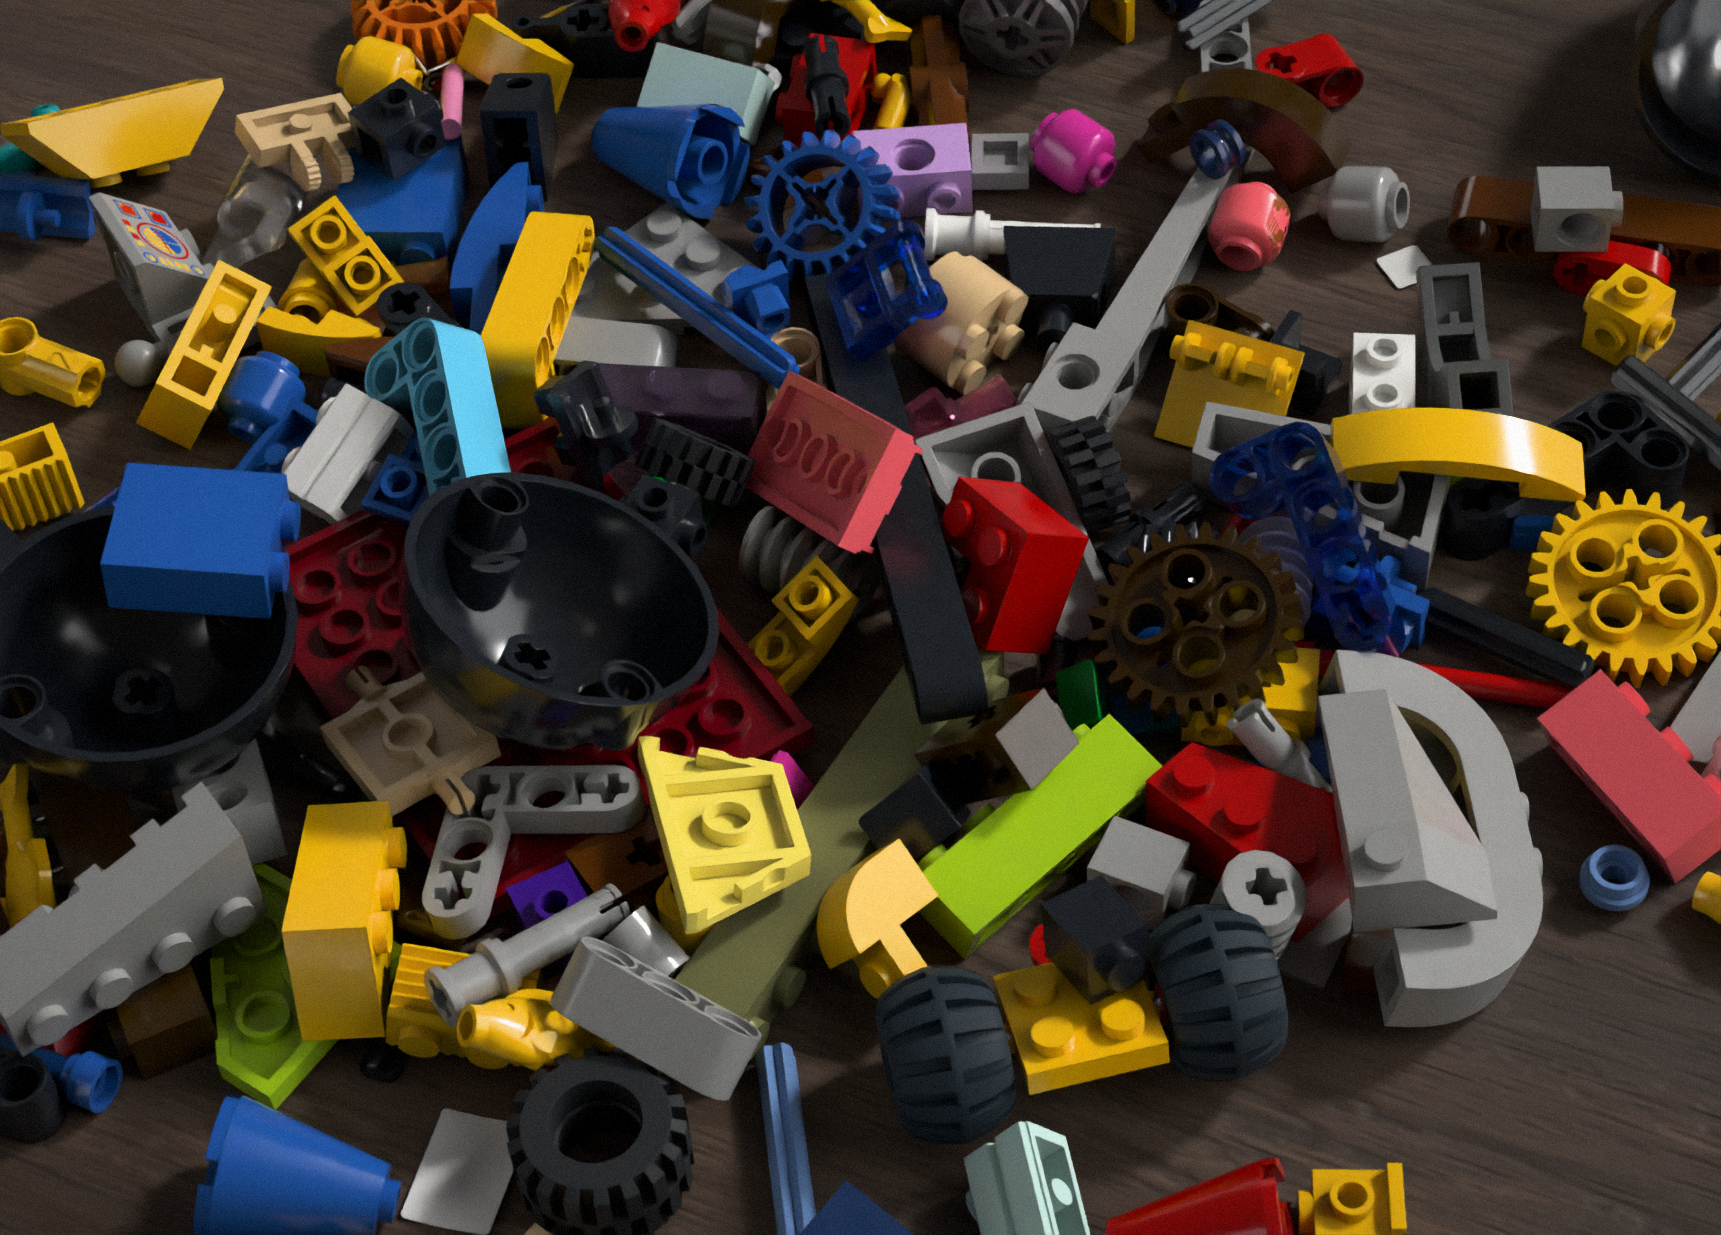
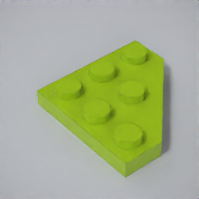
[210,862,402,1110]

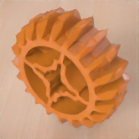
[350,0,498,76]

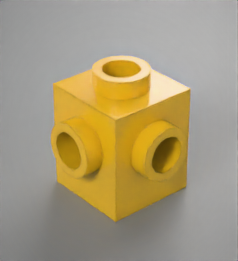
[1581,263,1676,366]

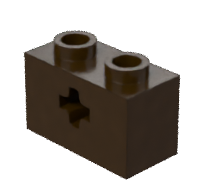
[914,688,1080,804]

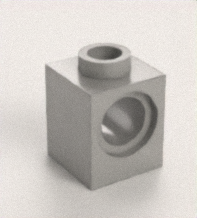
[1530,166,1623,252]
[1087,816,1197,930]

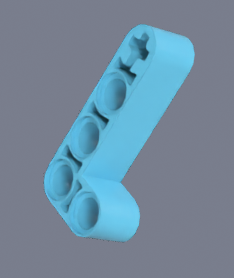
[364,318,511,497]

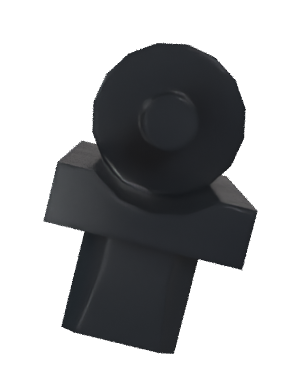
[534,360,639,489]

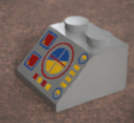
[89,192,214,342]

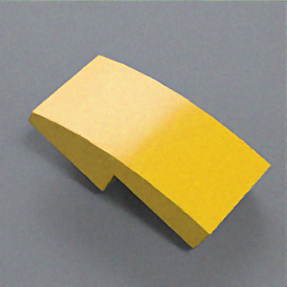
[456,14,574,114]
[288,195,404,318]
[256,306,382,377]
[747,555,859,697]

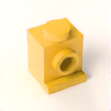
[1296,1163,1407,1235]

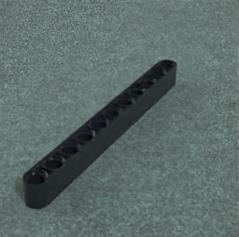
[804,267,989,725]

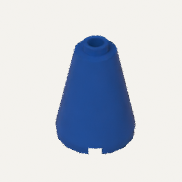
[591,104,750,219]
[193,1094,402,1235]

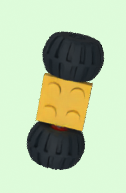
[875,904,1288,1144]

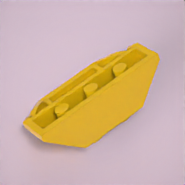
[0,78,224,188]

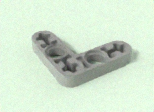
[422,765,646,940]

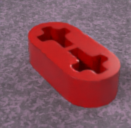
[1553,240,1672,296]

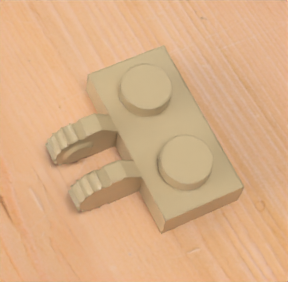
[235,93,356,192]

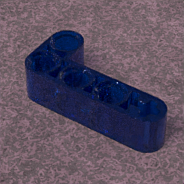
[1208,421,1406,657]

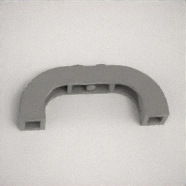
[1318,650,1543,1027]

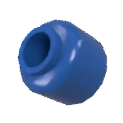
[217,351,306,444]

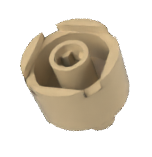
[892,251,1028,396]

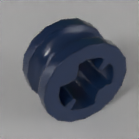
[1189,119,1246,180]

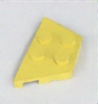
[637,735,811,934]

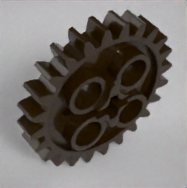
[1088,522,1304,728]

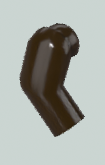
[394,885,467,950]

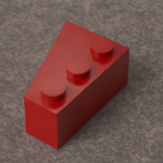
[1145,742,1349,943]

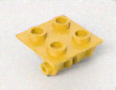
[1154,320,1305,448]

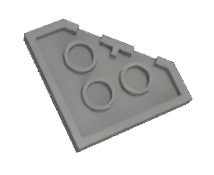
[571,203,760,335]

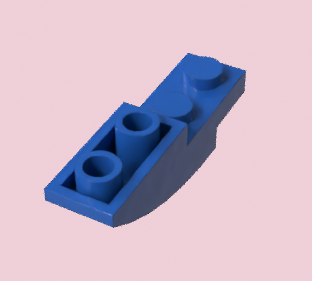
[449,162,544,335]

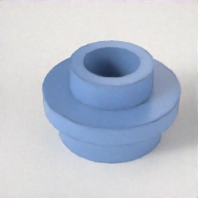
[1579,845,1650,911]

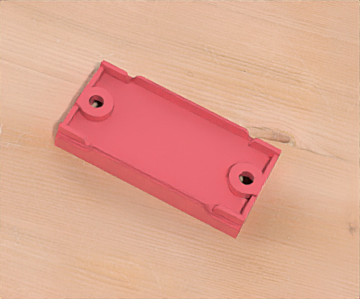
[746,370,924,554]

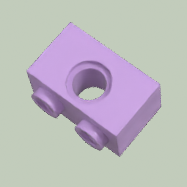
[853,123,973,219]

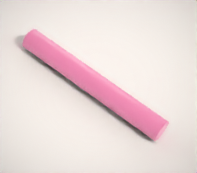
[440,60,464,140]

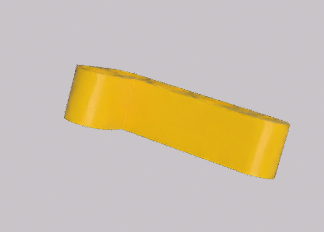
[480,211,595,430]

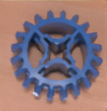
[744,130,901,283]

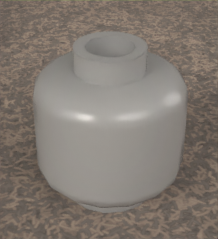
[1318,165,1410,243]

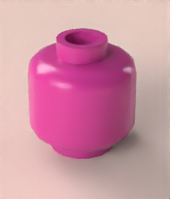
[1030,108,1117,195]

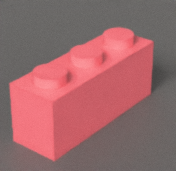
[1537,669,1721,884]

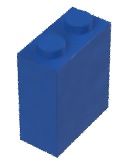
[336,136,470,273]
[100,463,301,619]

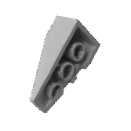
[1318,689,1497,933]

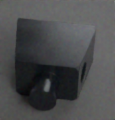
[480,73,558,202]
[1003,226,1116,352]

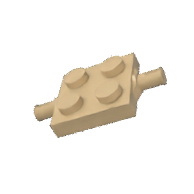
[320,666,501,816]

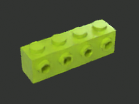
[917,714,1162,959]

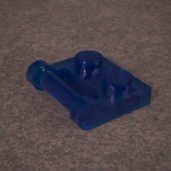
[824,220,948,363]

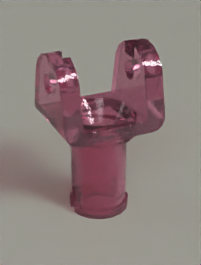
[905,374,1017,438]

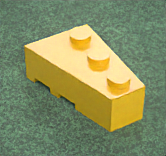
[281,801,407,1041]

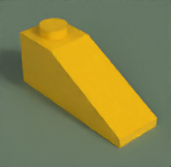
[136,259,272,450]

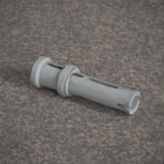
[424,883,631,1027]

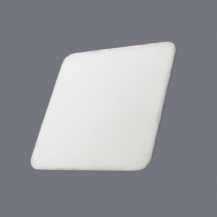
[1377,245,1432,289]

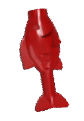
[607,0,681,52]

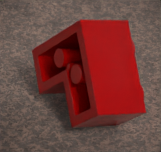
[941,476,1089,654]

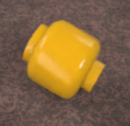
[336,36,423,106]

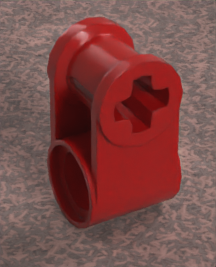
[1254,33,1364,108]

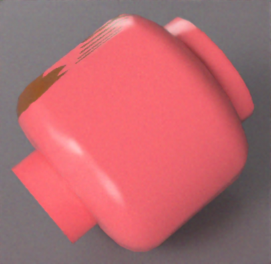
[1207,182,1290,271]

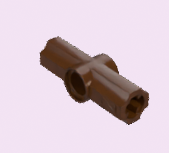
[909,15,970,152]

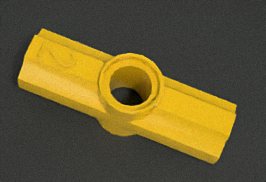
[0,317,106,408]

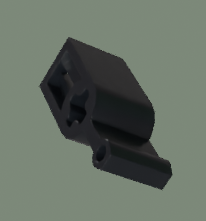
[511,3,661,79]

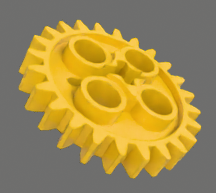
[1526,489,1721,688]

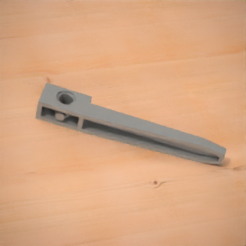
[1016,143,1255,433]

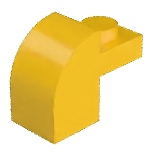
[817,839,938,1000]

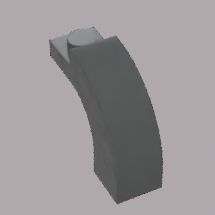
[1415,262,1514,417]

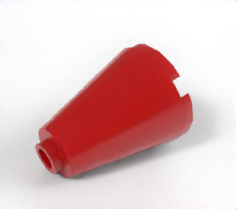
[1106,1158,1297,1235]

